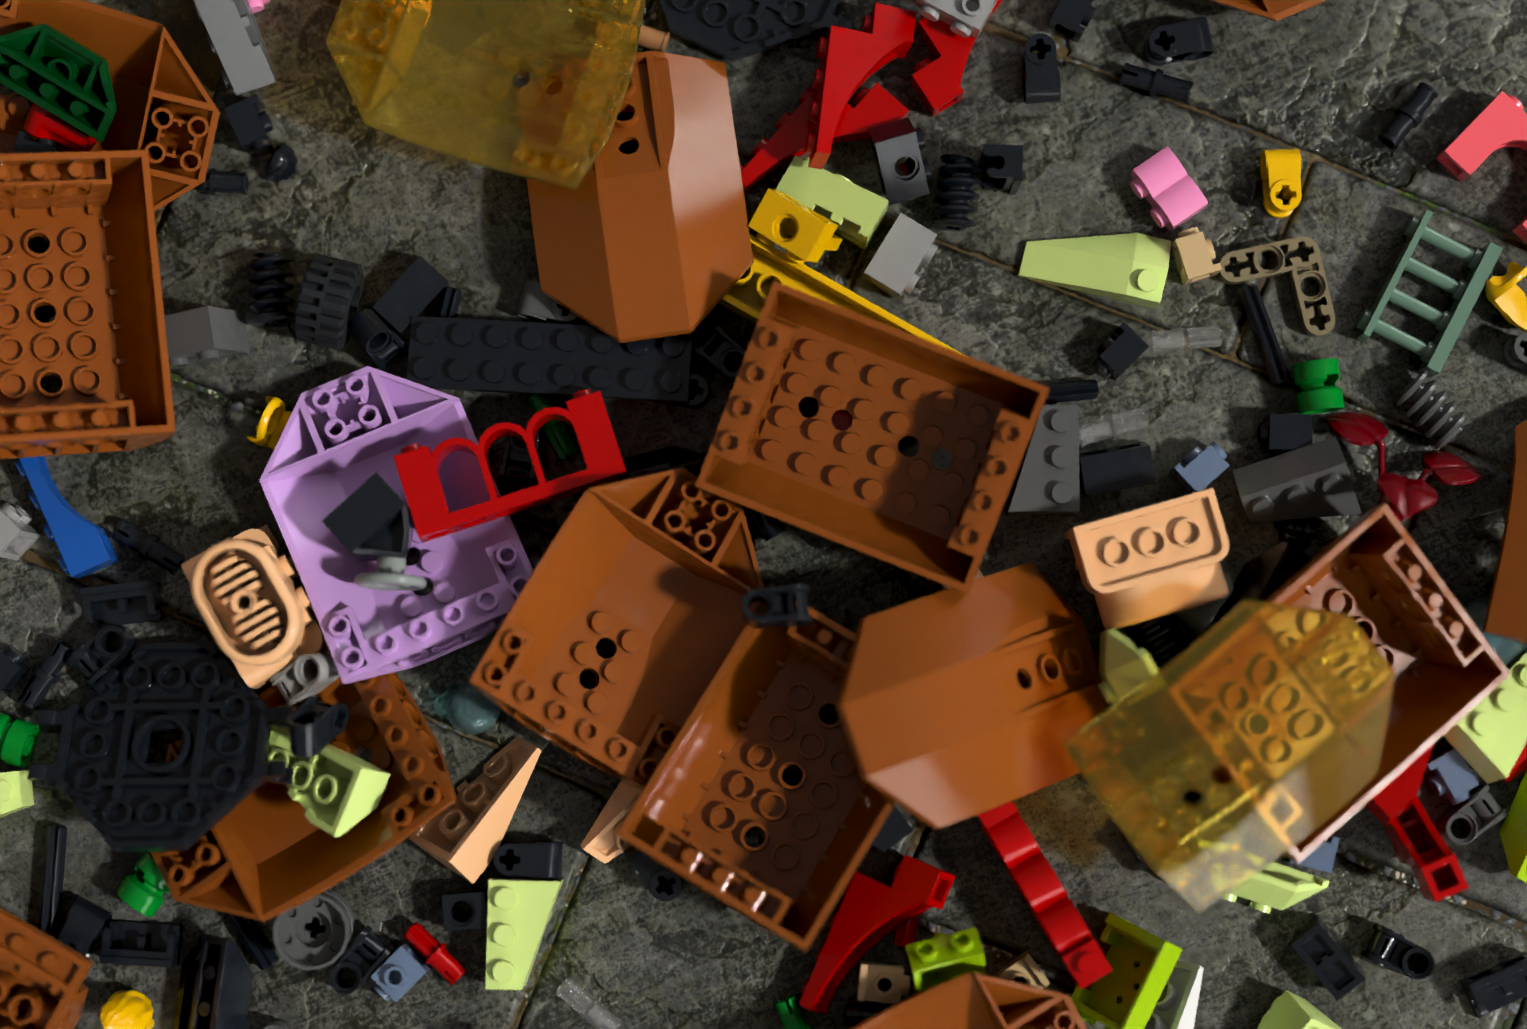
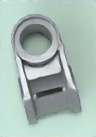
[270,652,339,711]

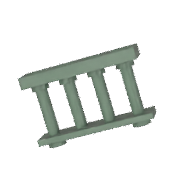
[1356,209,1503,377]

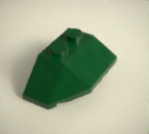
[0,23,117,142]

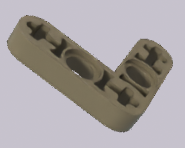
[1217,236,1335,338]

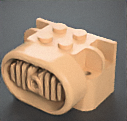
[1064,488,1229,630]
[181,524,328,689]

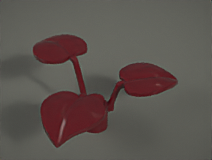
[1322,412,1483,523]

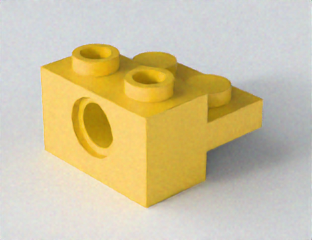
[748,188,843,265]

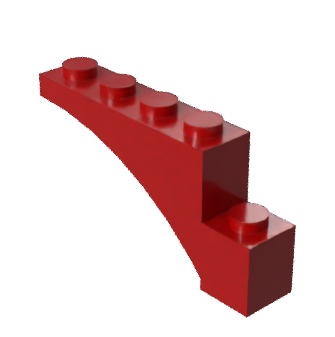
[910,0,1003,118]
[805,3,916,170]
[740,83,909,197]
[1383,796,1469,902]
[799,854,956,1014]

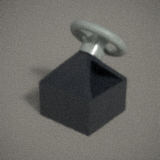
[322,472,427,591]

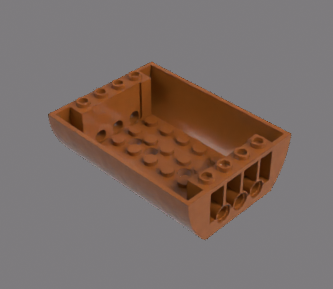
[695,281,1050,594]

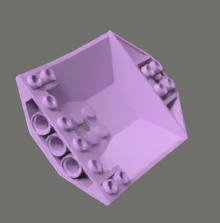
[259,366,533,684]

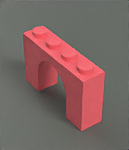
[1436,91,1527,244]

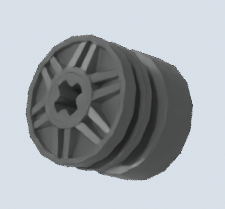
[273,889,355,970]

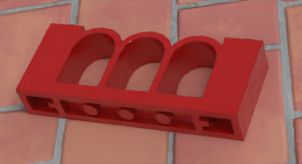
[393,389,627,543]
[974,801,1113,989]

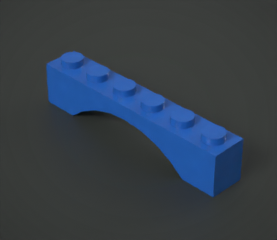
[15,382,119,579]

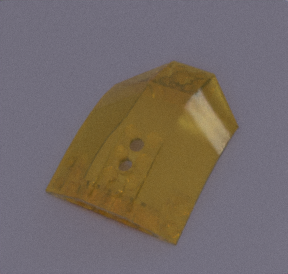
[325,0,646,190]
[1063,599,1395,913]

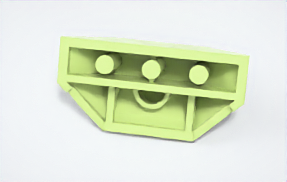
[1098,628,1166,707]
[1184,833,1329,914]

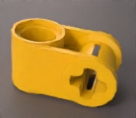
[1260,149,1302,219]

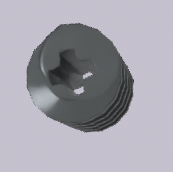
[1396,370,1473,449]

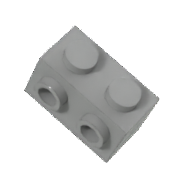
[915,0,997,39]
[863,213,938,300]
[0,502,42,561]

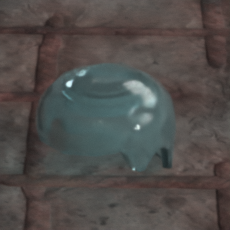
[445,682,501,736]

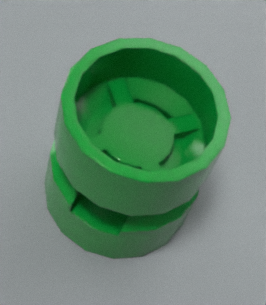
[1292,358,1345,415]
[0,713,39,768]
[115,852,171,917]

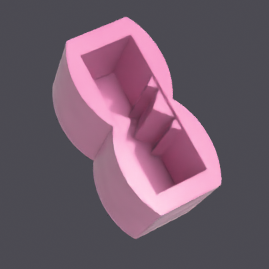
[1129,146,1208,232]

